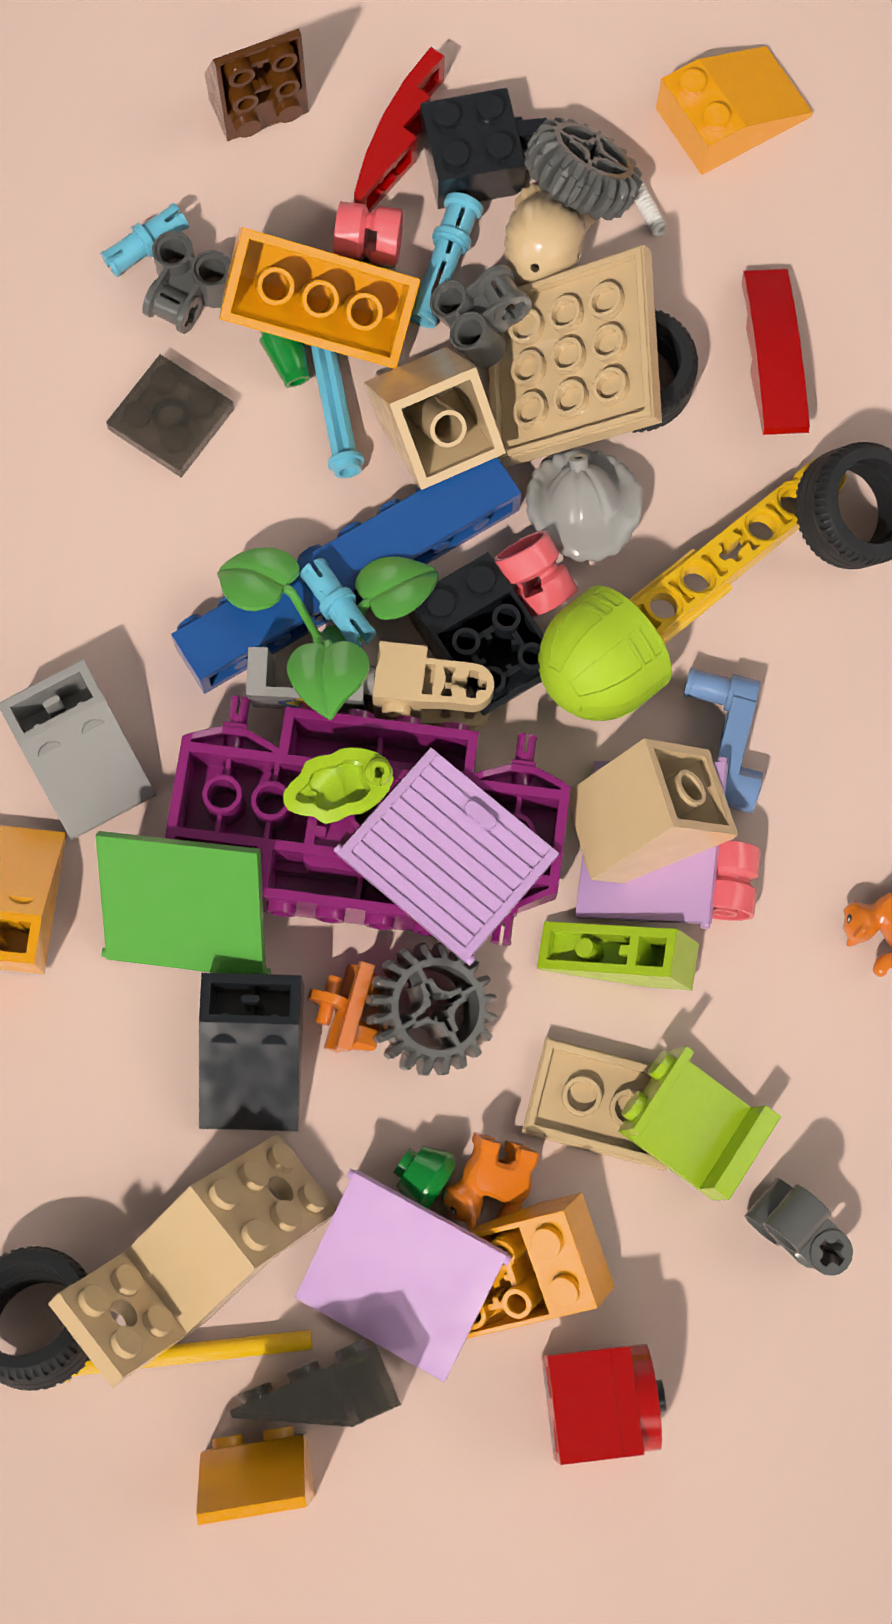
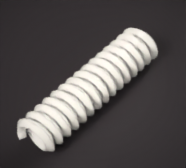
[634,179,666,236]

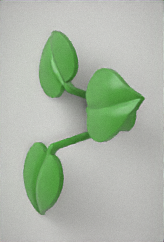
[217,547,439,720]

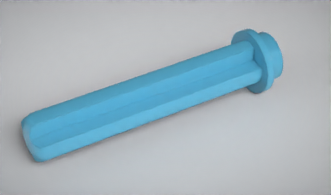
[311,346,364,478]

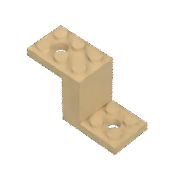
[48,1133,337,1388]

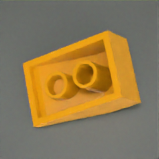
[656,46,813,175]
[196,1425,315,1526]

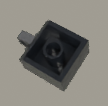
[420,88,547,209]

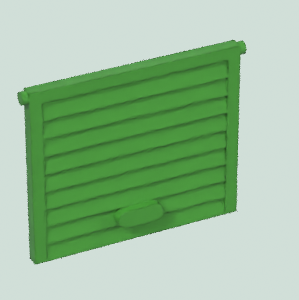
[95,831,271,974]

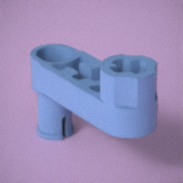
[683,667,763,814]

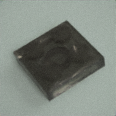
[106,354,235,478]

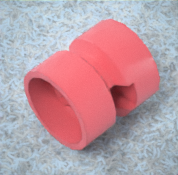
[333,201,404,268]
[494,530,578,617]
[712,840,761,921]

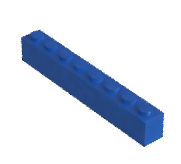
[171,457,521,694]

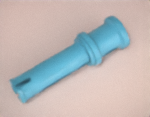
[410,192,483,329]

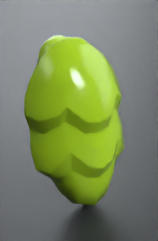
[283,747,393,824]

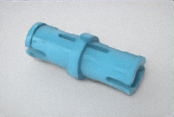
[100,203,190,278]
[300,558,376,647]

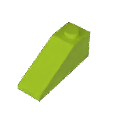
[537,921,699,991]

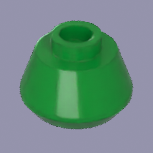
[393,1146,457,1208]

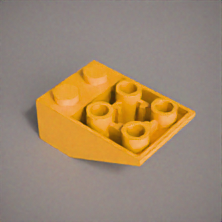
[0,825,67,975]
[467,1192,615,1339]

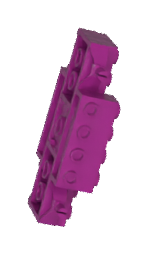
[165,696,571,946]

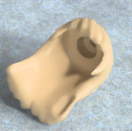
[504,183,596,287]

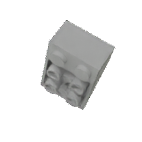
[0,659,157,840]

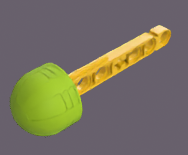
[538,458,847,721]

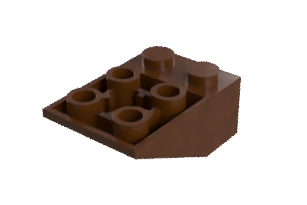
[204,29,309,141]

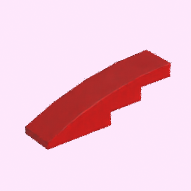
[354,47,445,212]
[742,269,810,435]

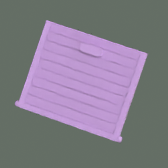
[333,748,559,965]
[575,757,728,929]
[295,1168,512,1382]

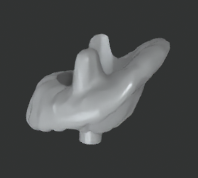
[526,448,643,562]

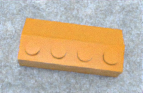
[219,227,421,369]

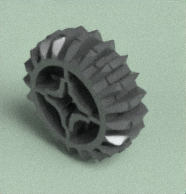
[524,117,643,221]
[365,942,498,1076]

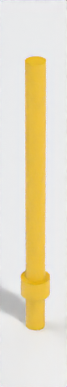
[64,1329,313,1383]

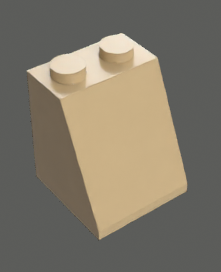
[364,347,506,490]
[568,738,738,883]

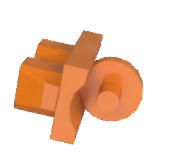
[307,961,381,1052]

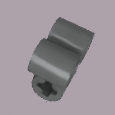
[142,231,230,334]
[430,264,532,368]
[744,1178,853,1276]

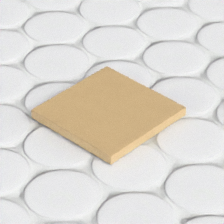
[488,244,662,468]

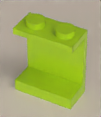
[618,1046,781,1201]

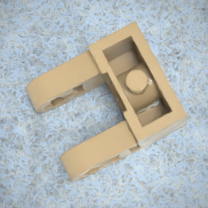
[372,641,494,731]

